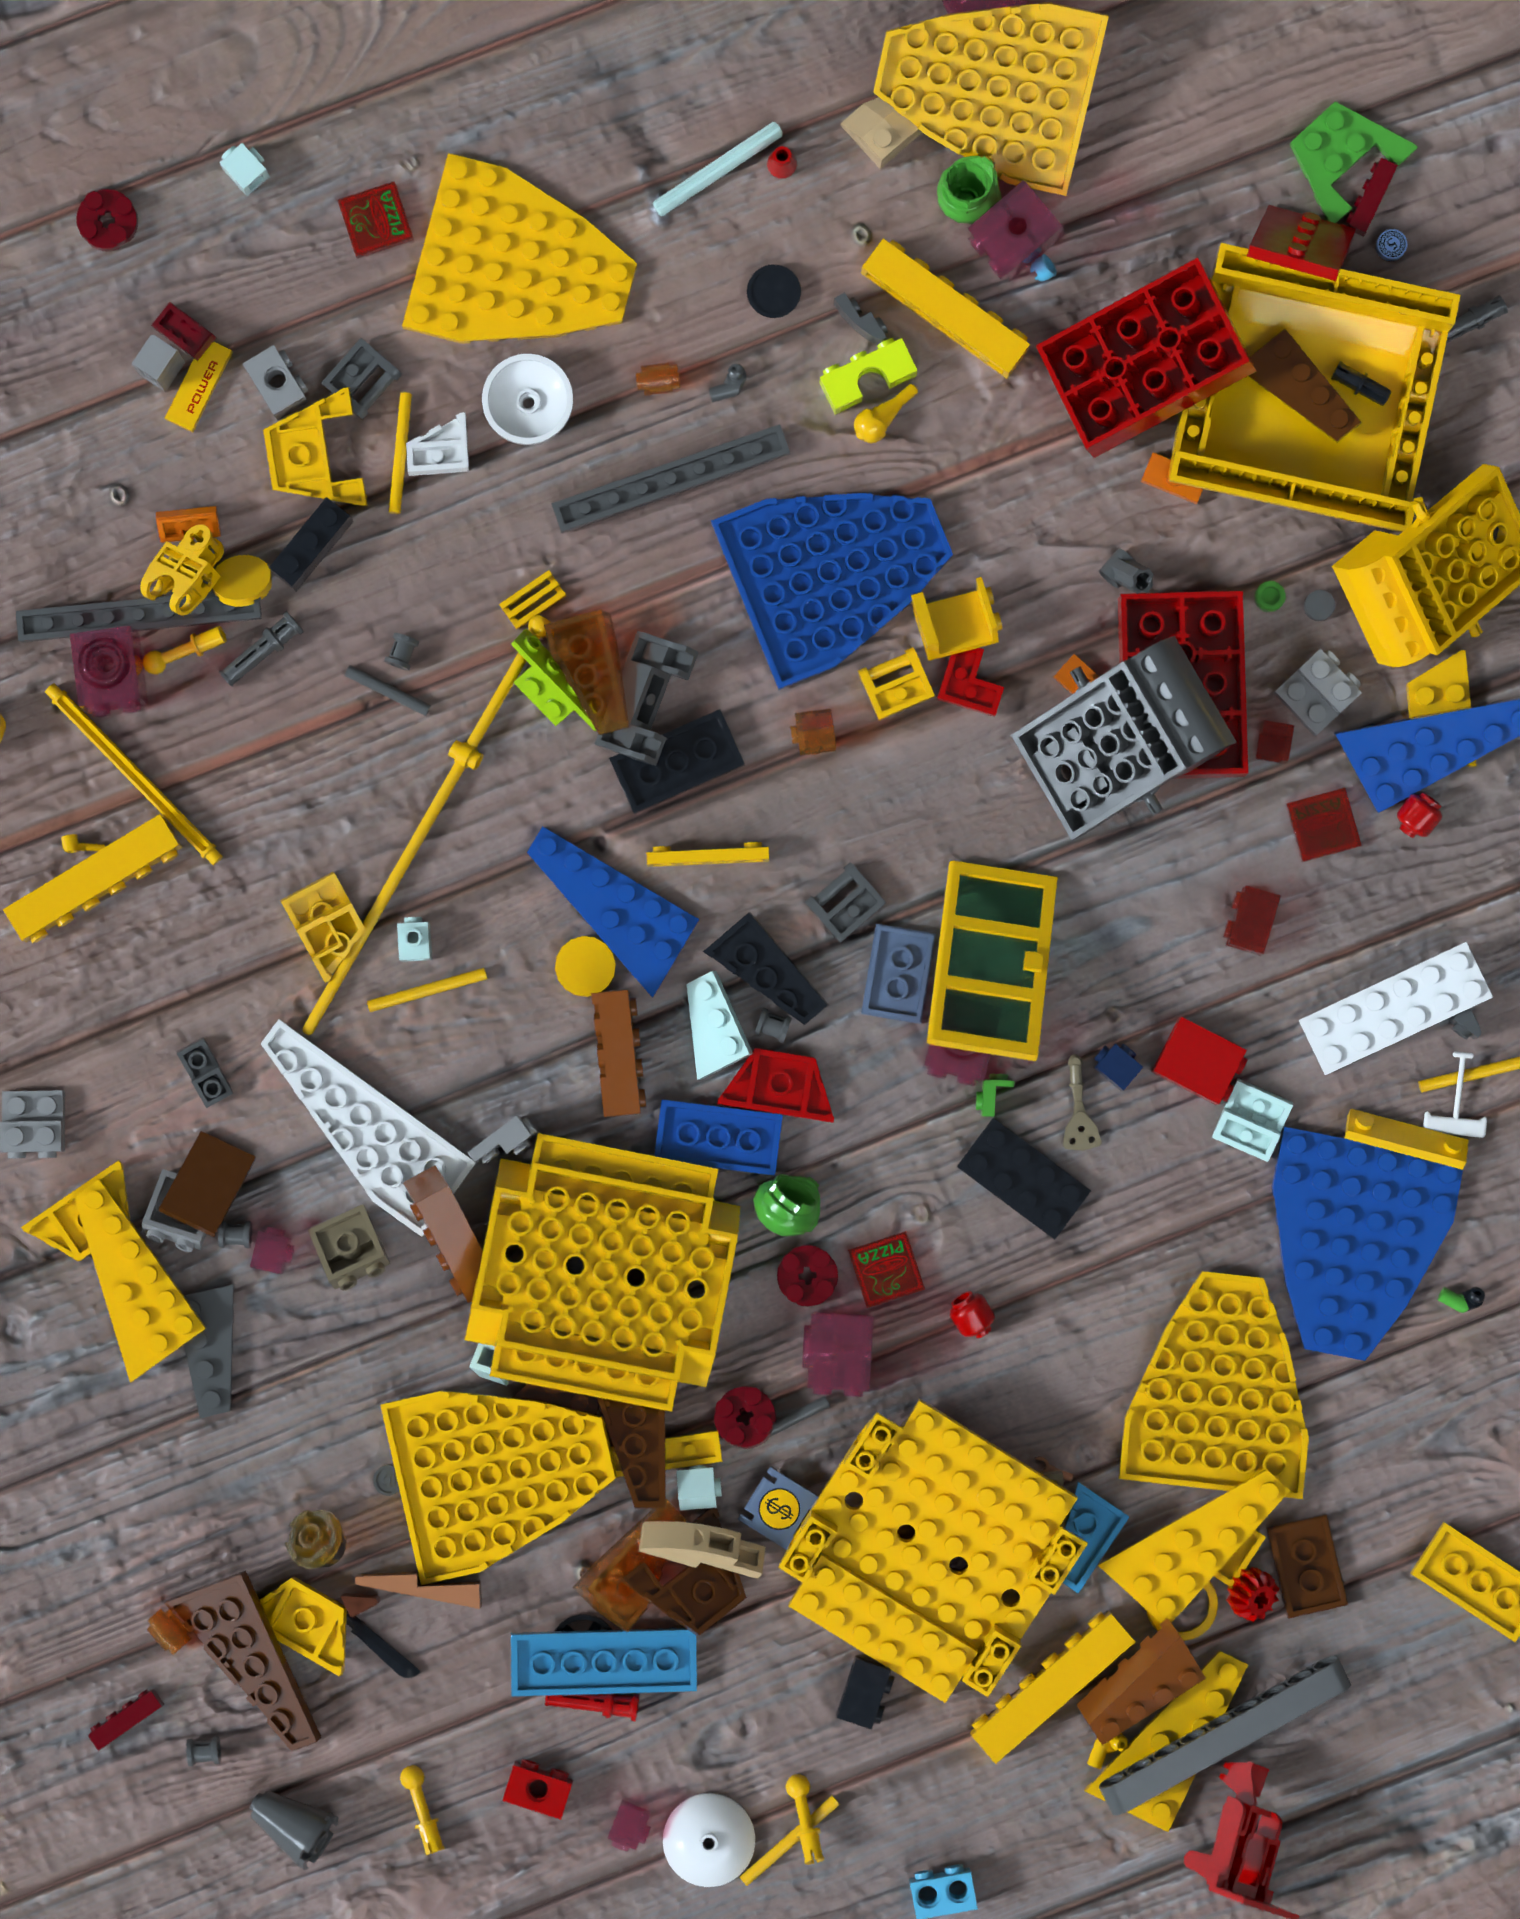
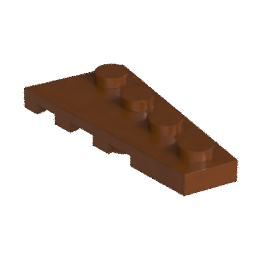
[1249,329,1361,443]

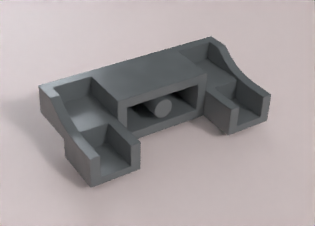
[595,631,699,766]

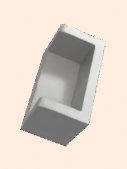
[132,335,185,392]

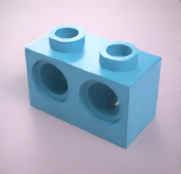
[909,1864,977,1919]

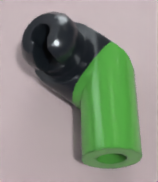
[1437,1287,1485,1313]

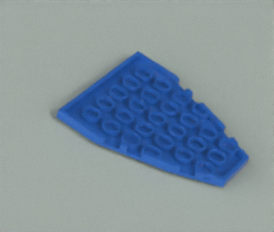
[711,493,953,690]
[1272,1127,1464,1361]

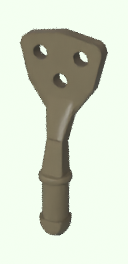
[1062,1054,1102,1151]

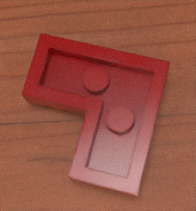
[937,648,1004,717]

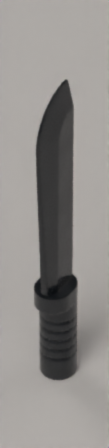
[337,1601,421,1678]

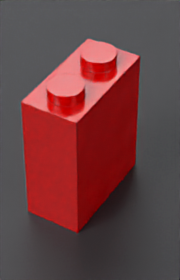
[1151,1017,1248,1105]

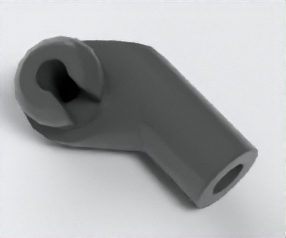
[708,364,746,403]

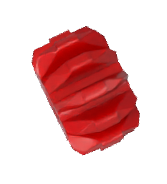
[1226,1567,1280,1622]

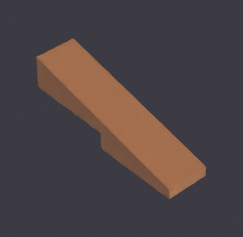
[355,1572,482,1609]

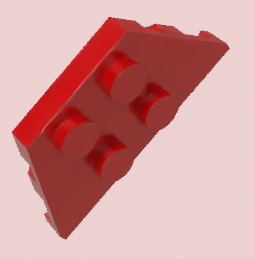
[717,1048,834,1123]

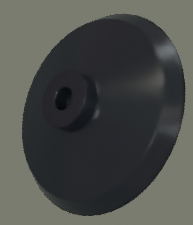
[747,264,801,318]

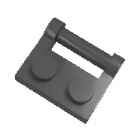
[321,338,403,420]
[805,862,886,943]

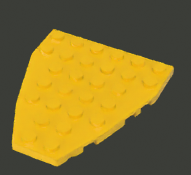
[873,2,1109,196]
[402,153,637,344]
[1118,1271,1309,1499]
[380,1390,617,1585]

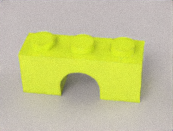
[819,338,918,415]

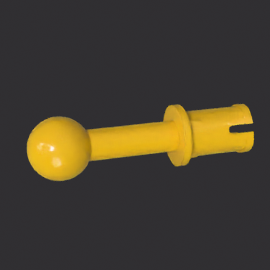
[142,626,227,675]
[400,1765,445,1855]
[786,1774,825,1865]

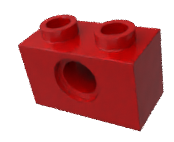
[502,1759,574,1820]

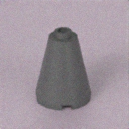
[250,1791,339,1870]

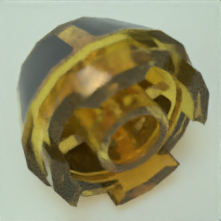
[285,1510,347,1569]

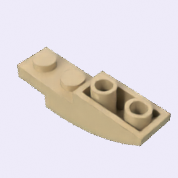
[639,1521,766,1579]

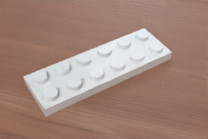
[1299,941,1493,1075]

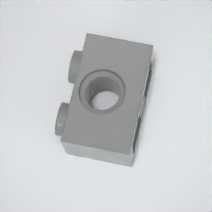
[243,345,308,420]

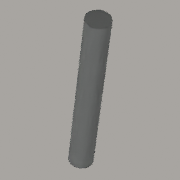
[345,665,431,716]
[770,1396,830,1437]

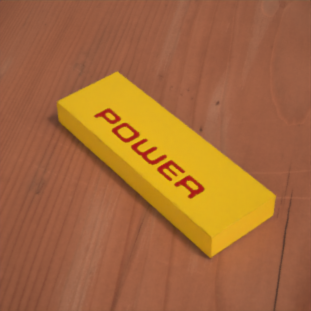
[165,342,233,433]

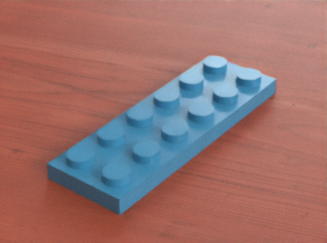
[511,1628,697,1697]

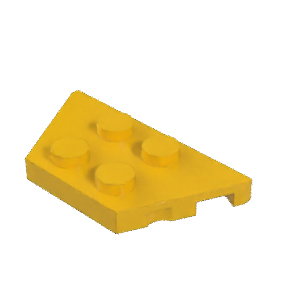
[1406,650,1477,767]
[21,1160,130,1262]
[260,1577,347,1677]

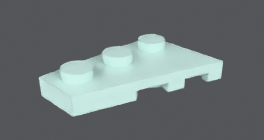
[686,971,753,1080]

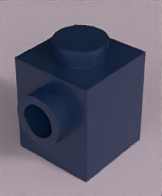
[1094,1044,1143,1091]

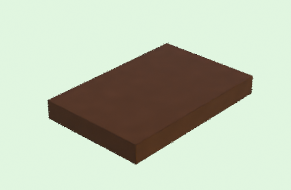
[159,1131,256,1237]
[1266,1514,1348,1619]

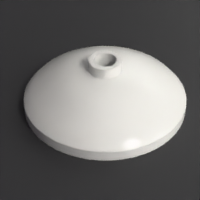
[482,354,573,445]
[663,1793,755,1887]

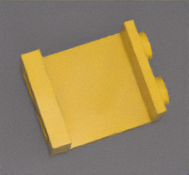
[911,577,1003,661]

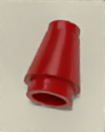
[767,146,797,179]

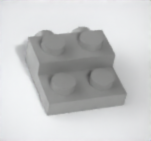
[1274,648,1362,736]
[0,1090,65,1159]
[467,1116,539,1164]
[142,1169,206,1252]

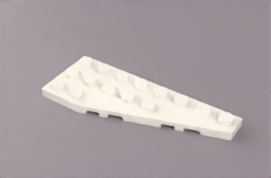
[261,1019,476,1237]

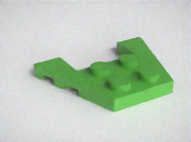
[1290,101,1418,223]

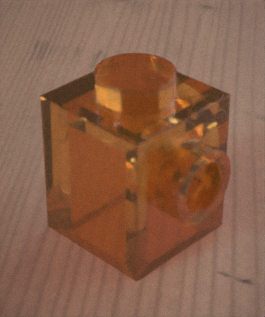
[790,709,836,755]

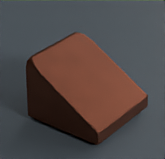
[341,1593,381,1617]

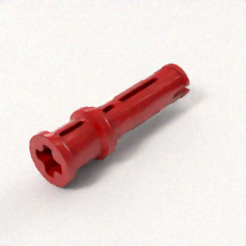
[545,1693,640,1722]

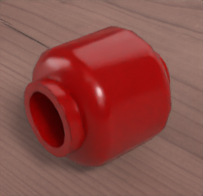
[1397,792,1443,839]
[950,1291,995,1338]

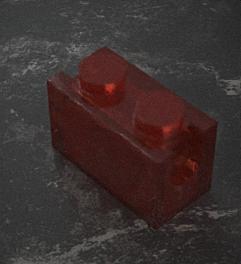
[1223,885,1281,956]

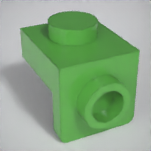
[976,1074,1015,1117]

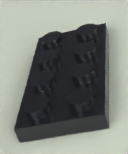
[609,709,745,815]
[956,1118,1091,1240]

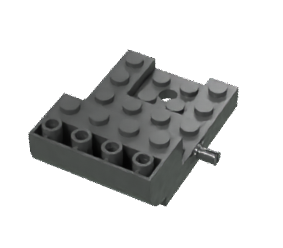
[1011,636,1236,840]

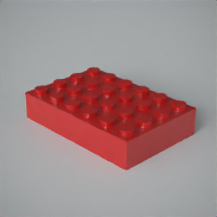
[1035,257,1257,458]
[1118,591,1248,779]

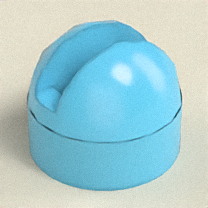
[1030,254,1057,281]

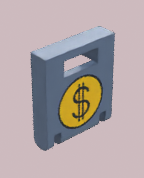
[738,1466,819,1550]

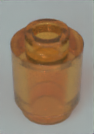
[635,362,680,396]
[146,1609,191,1655]

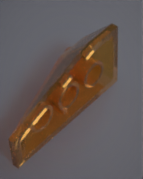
[544,609,629,735]
[573,1499,686,1632]

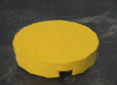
[212,555,272,607]
[555,936,616,997]

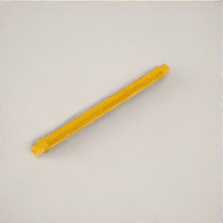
[45,683,223,866]

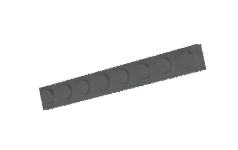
[551,424,790,534]
[16,592,262,643]

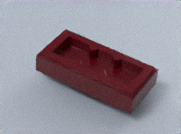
[151,302,216,361]

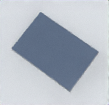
[861,924,936,1024]

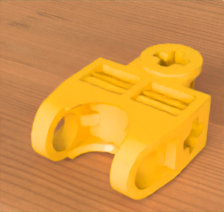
[140,525,224,616]

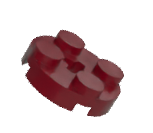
[76,189,138,251]
[777,1245,838,1307]
[714,1386,777,1449]

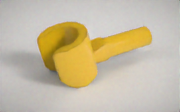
[61,834,105,853]

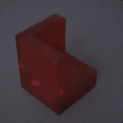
[1255,720,1295,764]

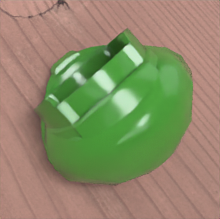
[937,155,1002,224]
[753,1174,820,1237]

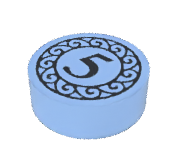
[1376,229,1407,261]

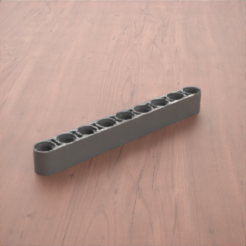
[1099,1656,1351,1815]

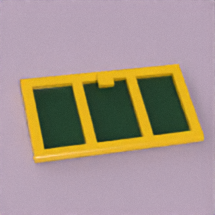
[927,861,1058,1061]

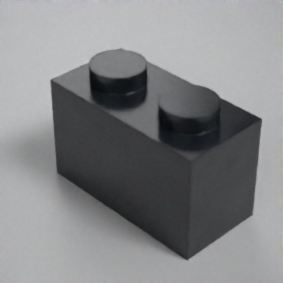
[836,1656,894,1730]

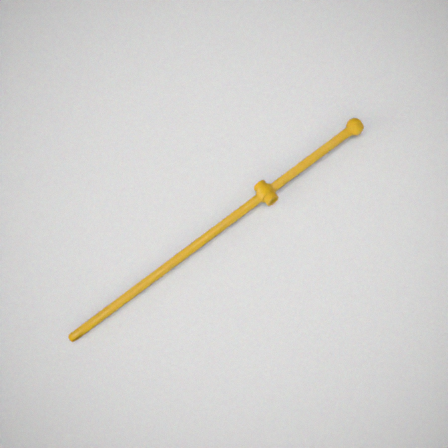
[302,615,552,1035]

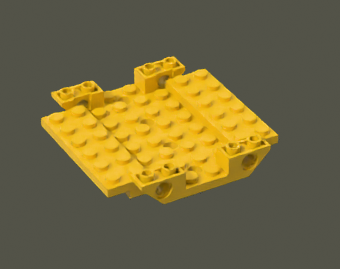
[464,1133,741,1412]
[778,1399,1088,1703]

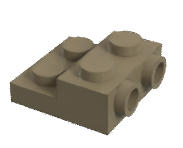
[308,1204,391,1290]

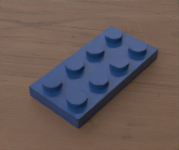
[654,1099,783,1176]

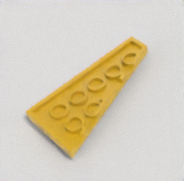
[74,1179,207,1383]
[1098,1469,1291,1623]
[1084,1650,1248,1832]

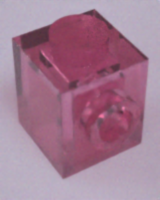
[250,1227,295,1274]
[607,1800,651,1852]

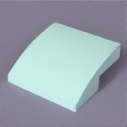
[1212,1078,1293,1162]

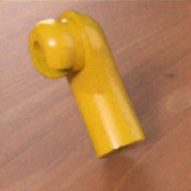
[1087,1733,1128,1769]

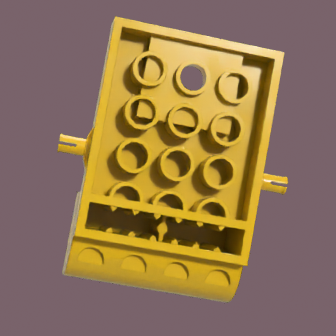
[1332,464,1520,667]

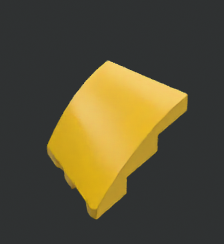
[280,871,366,983]

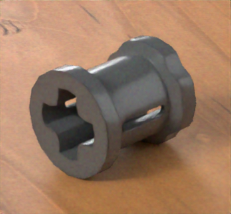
[384,633,419,671]
[754,1007,792,1043]
[218,1221,252,1248]
[186,1736,221,1766]

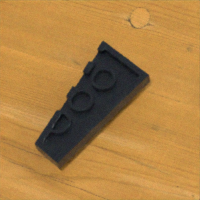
[703,912,829,1025]

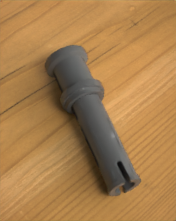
[219,611,304,687]

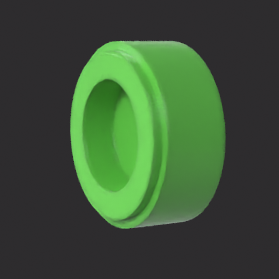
[1254,581,1286,612]

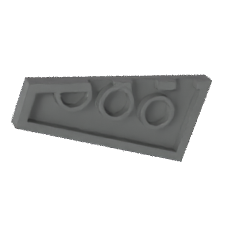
[184,1284,235,1418]

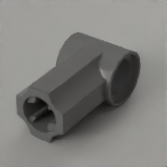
[1099,548,1154,594]

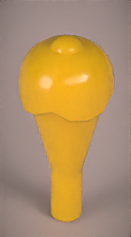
[853,384,918,444]

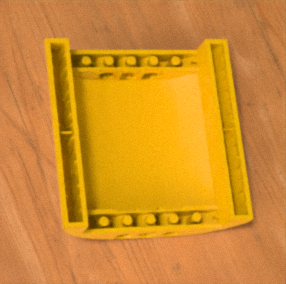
[1169,243,1461,532]

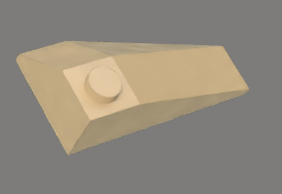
[840,97,922,169]

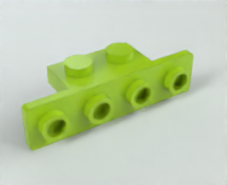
[511,629,607,731]

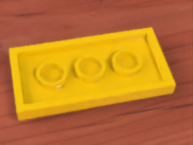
[1410,1522,1520,1642]

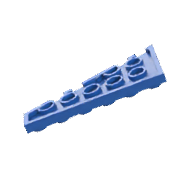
[1334,698,1520,813]
[527,826,699,998]

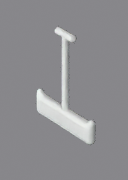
[1423,1051,1488,1138]

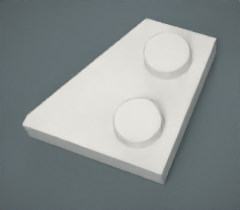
[406,412,469,476]

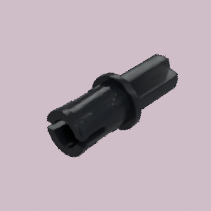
[1331,361,1391,405]

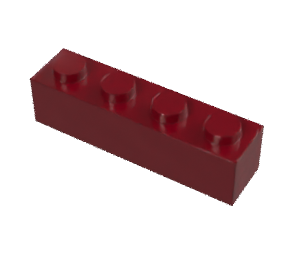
[1346,157,1398,237]
[87,1689,165,1751]

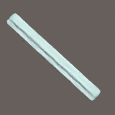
[653,122,783,216]

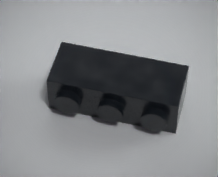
[269,497,353,592]

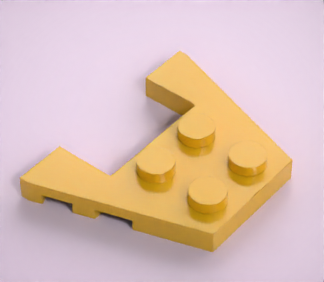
[263,387,368,506]

